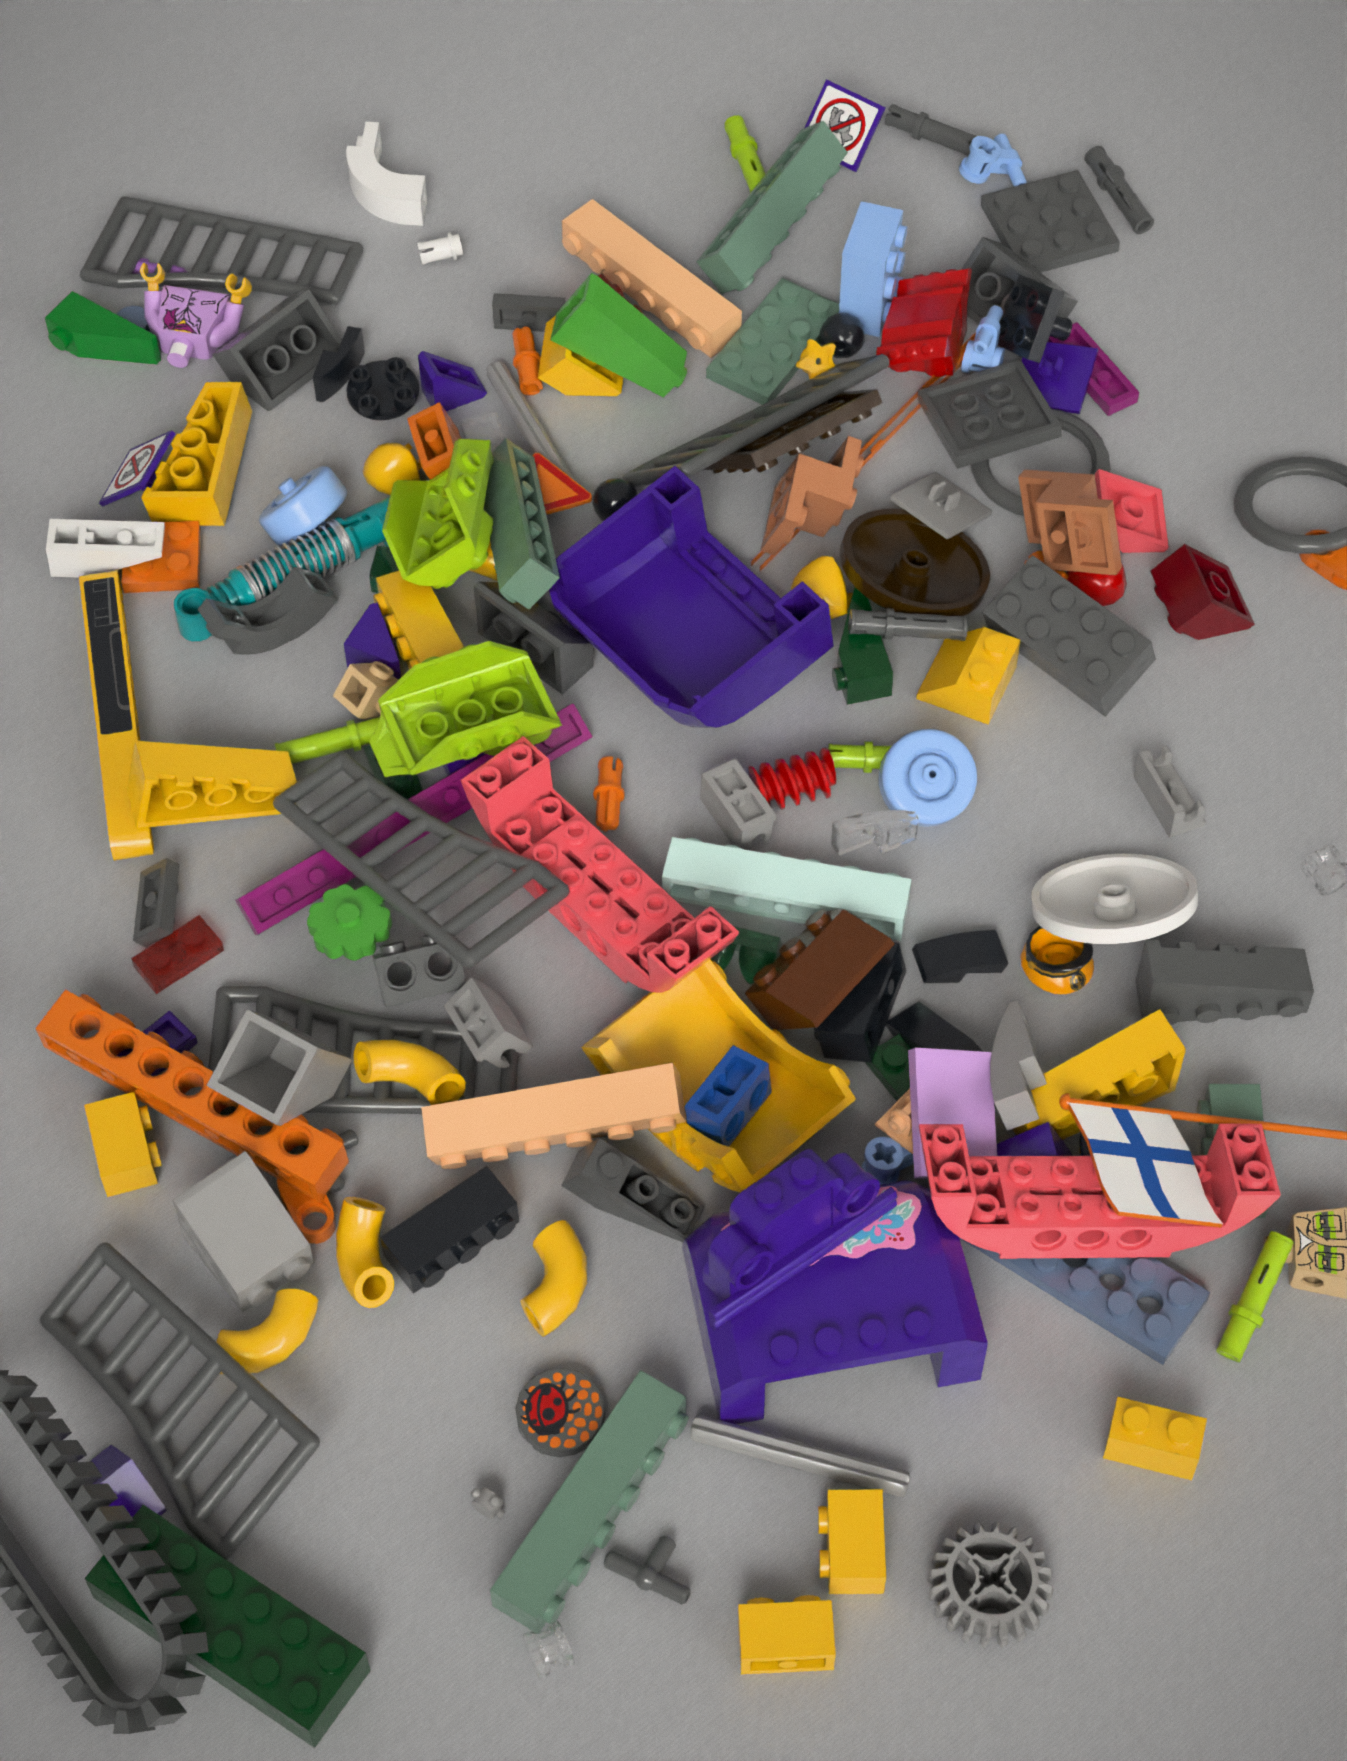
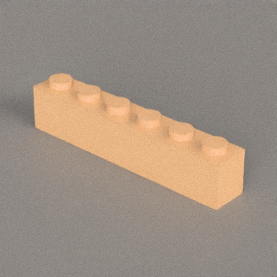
[562,199,742,358]
[421,1063,687,1169]

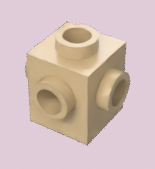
[333,661,398,720]

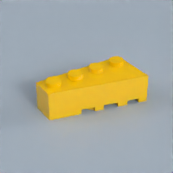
[373,571,464,670]
[1012,1009,1186,1140]

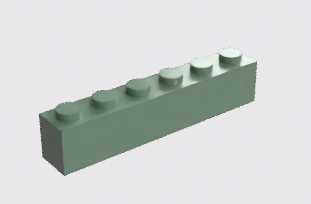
[696,121,848,294]
[484,438,560,610]
[490,1370,689,1635]

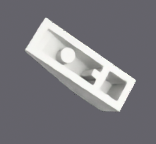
[46,519,165,578]

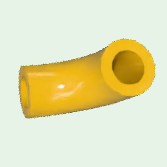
[354,1040,466,1105]
[336,1197,394,1308]
[520,1220,587,1337]
[216,1288,319,1374]

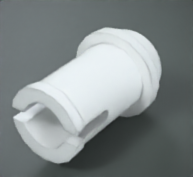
[417,232,463,265]

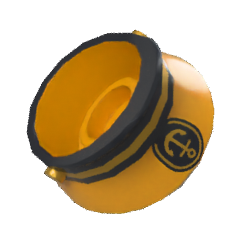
[1020,926,1094,994]

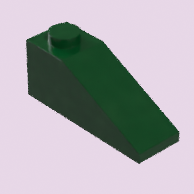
[832,587,893,705]

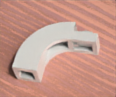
[346,122,428,226]

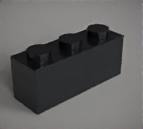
[380,1166,519,1294]

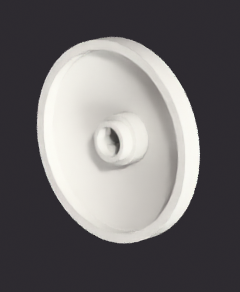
[1031,853,1198,944]

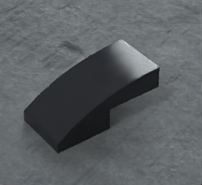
[313,326,365,402]
[912,930,1009,983]

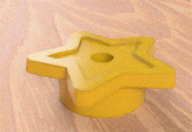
[796,338,836,380]

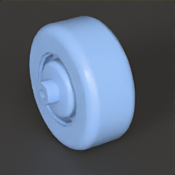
[259,466,347,546]
[878,729,977,827]

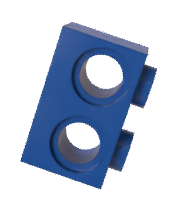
[685,1045,772,1147]

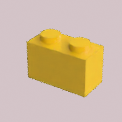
[84,1092,162,1197]
[1103,1396,1207,1480]
[818,1489,886,1594]
[738,1595,836,1675]

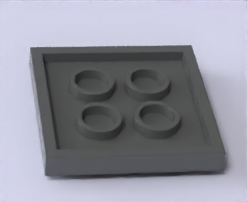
[981,170,1120,273]
[917,359,1062,469]

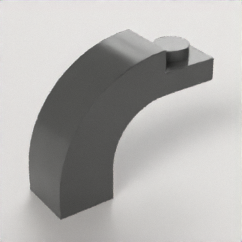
[198,567,338,655]

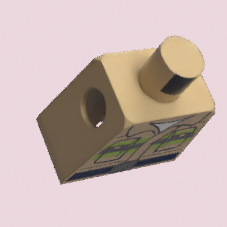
[1263,1207,1347,1299]

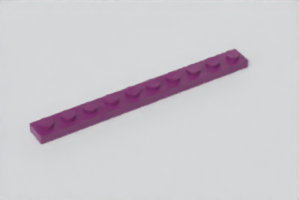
[235,703,592,935]

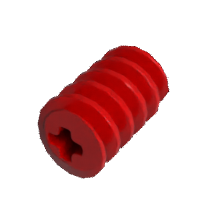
[748,747,836,810]

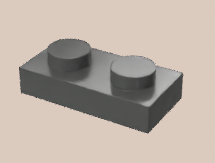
[492,293,566,332]
[133,858,180,947]

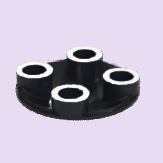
[346,357,419,420]

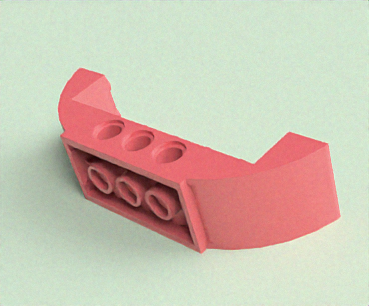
[461,736,739,993]
[919,1124,1281,1259]

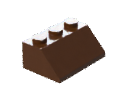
[744,909,894,1030]

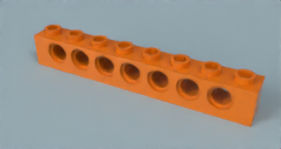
[35,989,349,1202]

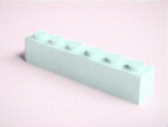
[662,837,912,941]

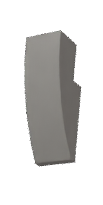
[990,1000,1047,1131]

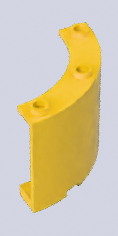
[581,959,856,1193]

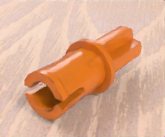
[512,326,543,395]
[593,756,625,832]

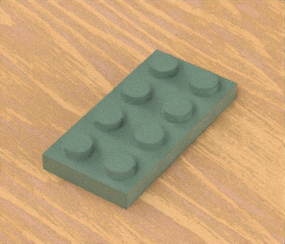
[706,278,839,405]

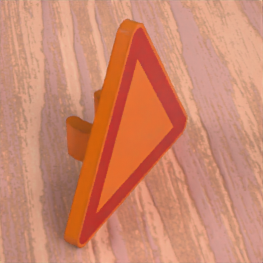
[532,453,592,515]

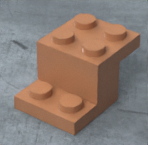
[760,436,864,555]
[1018,470,1122,575]

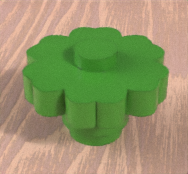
[307,884,393,961]

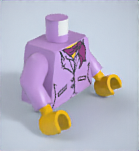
[140,263,252,368]

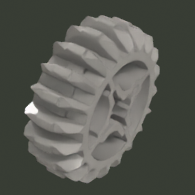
[927,1521,1054,1648]

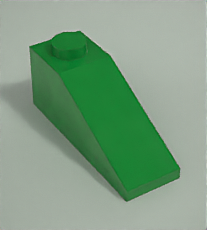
[45,291,161,365]

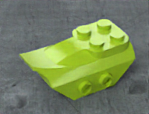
[382,439,494,589]
[369,641,562,777]

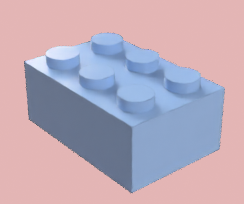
[839,201,908,337]

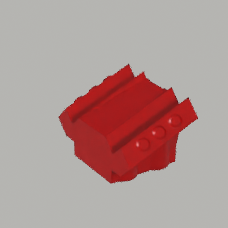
[876,268,972,377]

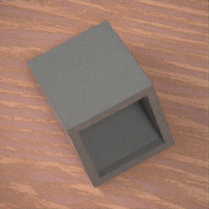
[206,1009,353,1126]
[172,1151,314,1313]

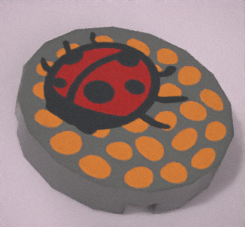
[515,1368,605,1457]

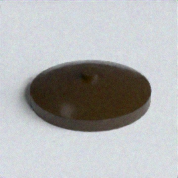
[839,509,990,616]

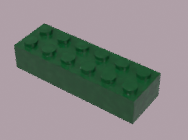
[85,1505,371,1748]

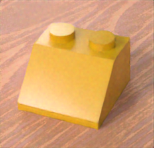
[538,316,623,396]
[916,627,1020,725]

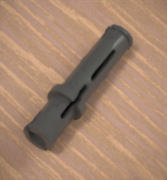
[885,104,980,155]
[1084,146,1154,234]
[848,608,968,641]

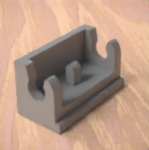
[1134,745,1206,838]
[700,758,777,851]
[444,977,533,1068]

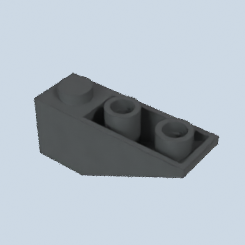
[561,1138,705,1242]

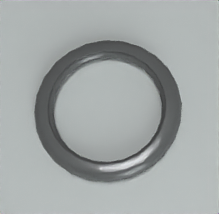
[971,408,1111,516]
[1234,457,1347,554]

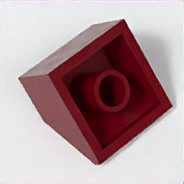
[1150,544,1255,640]

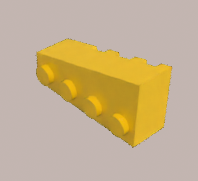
[141,382,252,526]
[127,741,297,828]

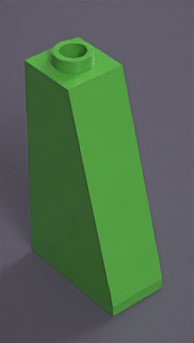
[550,273,687,398]

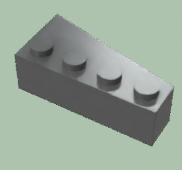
[1135,939,1314,1025]

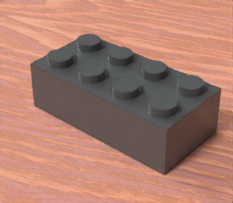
[982,555,1156,717]

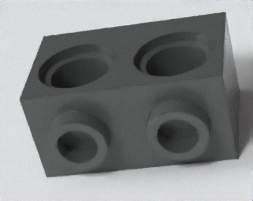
[372,935,466,1007]

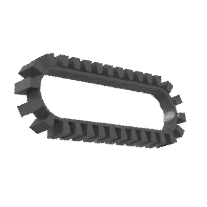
[0,1370,208,1734]

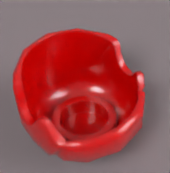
[1066,565,1127,606]

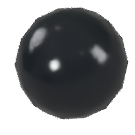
[820,313,865,358]
[592,478,638,521]

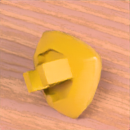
[362,443,422,495]
[791,556,853,619]

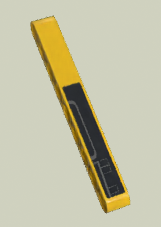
[79,570,154,861]

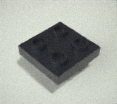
[998,275,1072,363]

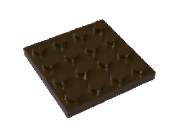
[703,389,883,474]

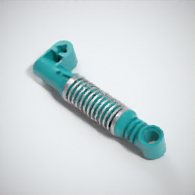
[174,496,391,641]

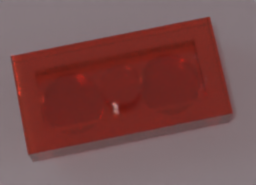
[131,915,224,994]

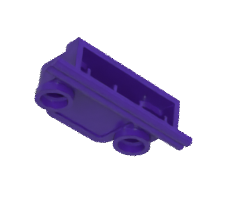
[703,1149,898,1330]

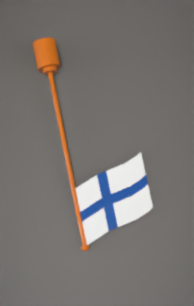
[1059,1093,1347,1228]

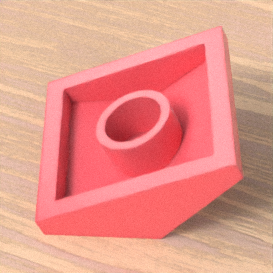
[1095,469,1169,553]

